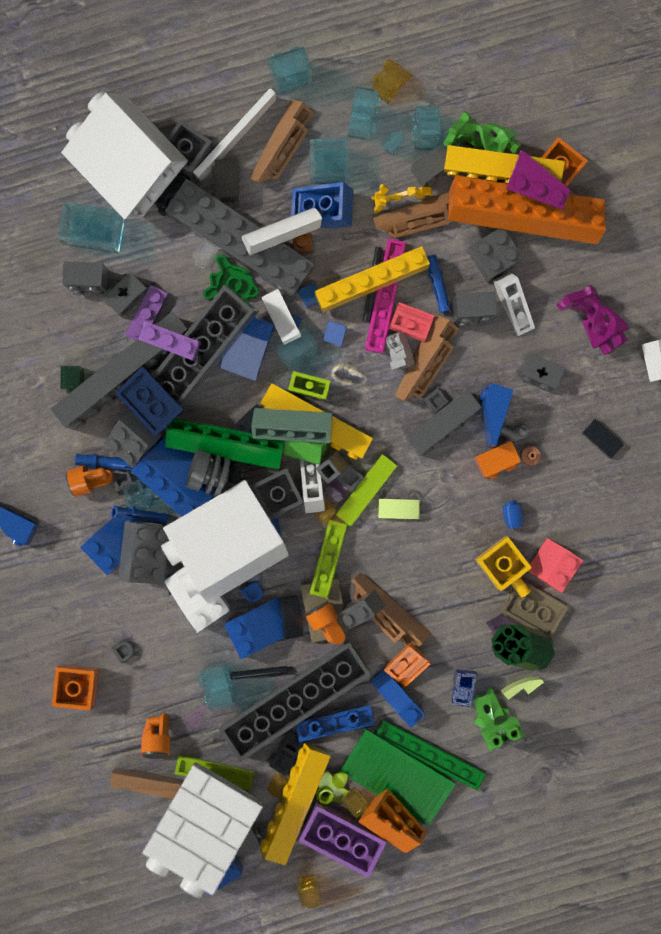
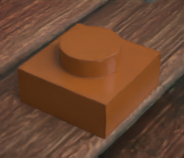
[293,232,313,254]

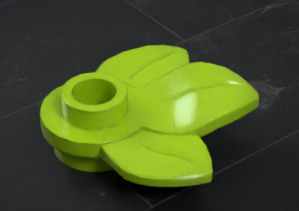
[316,771,352,804]

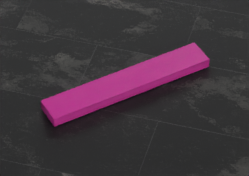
[365,238,407,354]

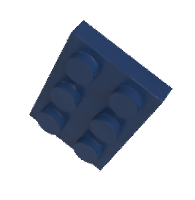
[115,366,185,437]

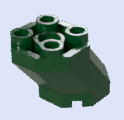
[491,623,555,671]

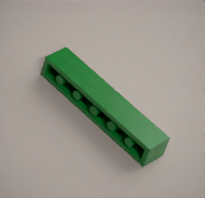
[165,418,285,469]

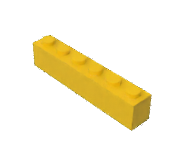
[444,145,565,183]
[315,246,430,313]
[260,383,373,461]
[260,743,331,865]

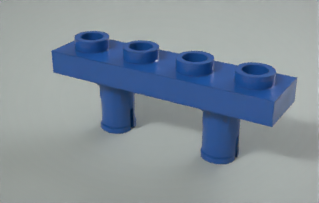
[296,705,375,742]

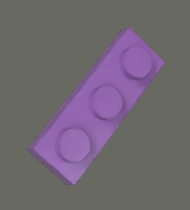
[125,285,169,341]
[138,321,201,361]

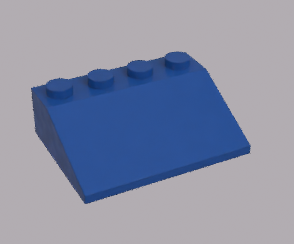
[131,436,229,517]

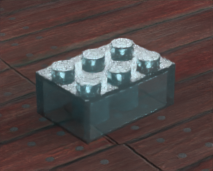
[57,202,125,254]

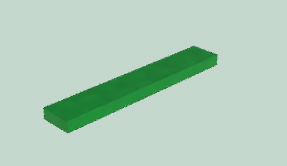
[376,719,486,791]

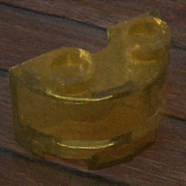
[371,58,412,105]

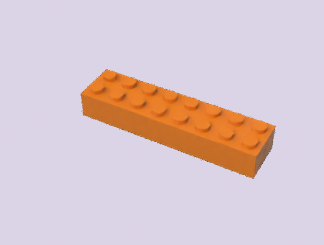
[448,175,606,244]

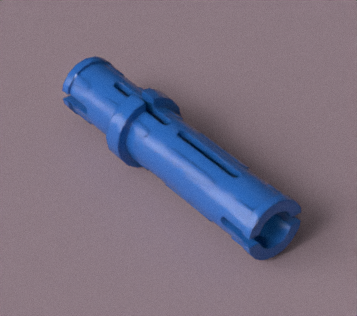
[427,254,452,313]
[75,453,133,470]
[111,506,168,525]

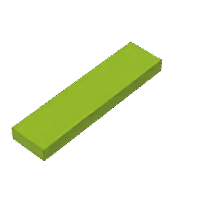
[336,454,397,526]
[309,520,348,599]
[174,754,254,791]

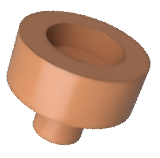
[520,447,541,466]

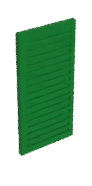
[339,728,456,826]

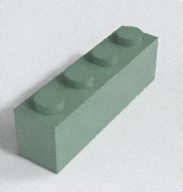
[251,408,332,443]

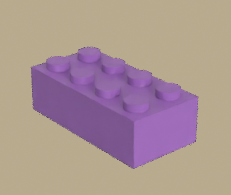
[299,800,387,878]

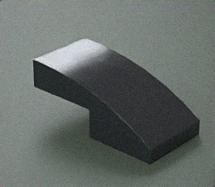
[278,595,304,639]
[268,731,306,776]

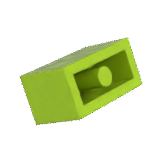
[288,371,331,402]

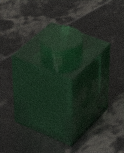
[60,366,84,394]

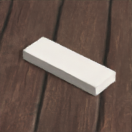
[261,289,301,345]

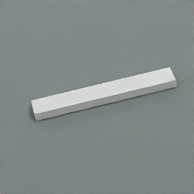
[193,88,276,182]

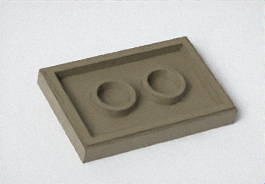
[300,578,349,643]
[500,580,569,638]

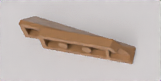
[250,99,315,183]
[373,192,450,238]
[395,315,460,402]
[352,573,431,648]
[111,768,184,800]

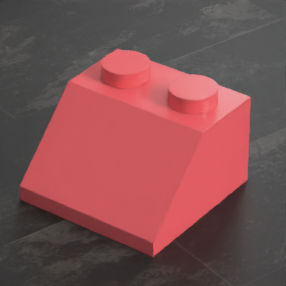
[528,538,583,593]

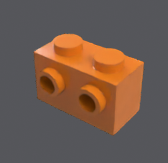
[474,441,521,480]

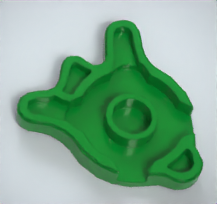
[203,254,259,300]

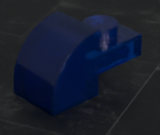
[451,669,477,707]

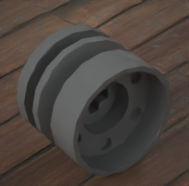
[185,449,230,497]

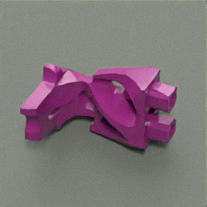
[556,285,629,355]

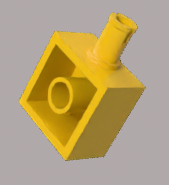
[474,536,532,598]

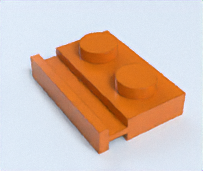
[384,643,431,688]

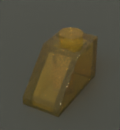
[297,874,322,909]

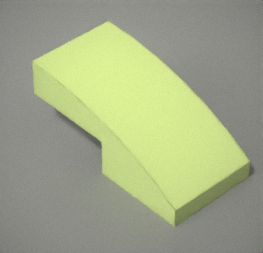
[378,499,420,519]
[501,676,544,700]

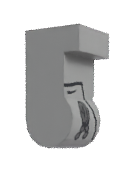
[386,331,415,370]

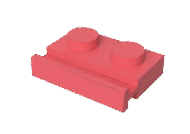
[389,302,435,342]

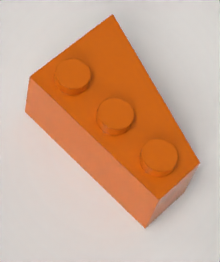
[358,789,427,853]

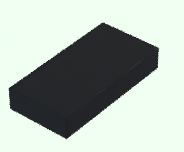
[581,419,624,459]

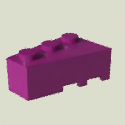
[505,150,570,210]

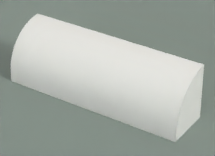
[242,208,322,255]

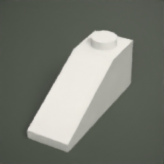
[493,272,535,336]
[300,459,325,513]

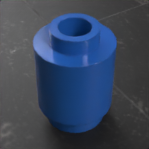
[502,500,524,529]

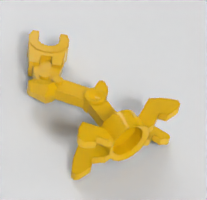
[371,184,433,214]

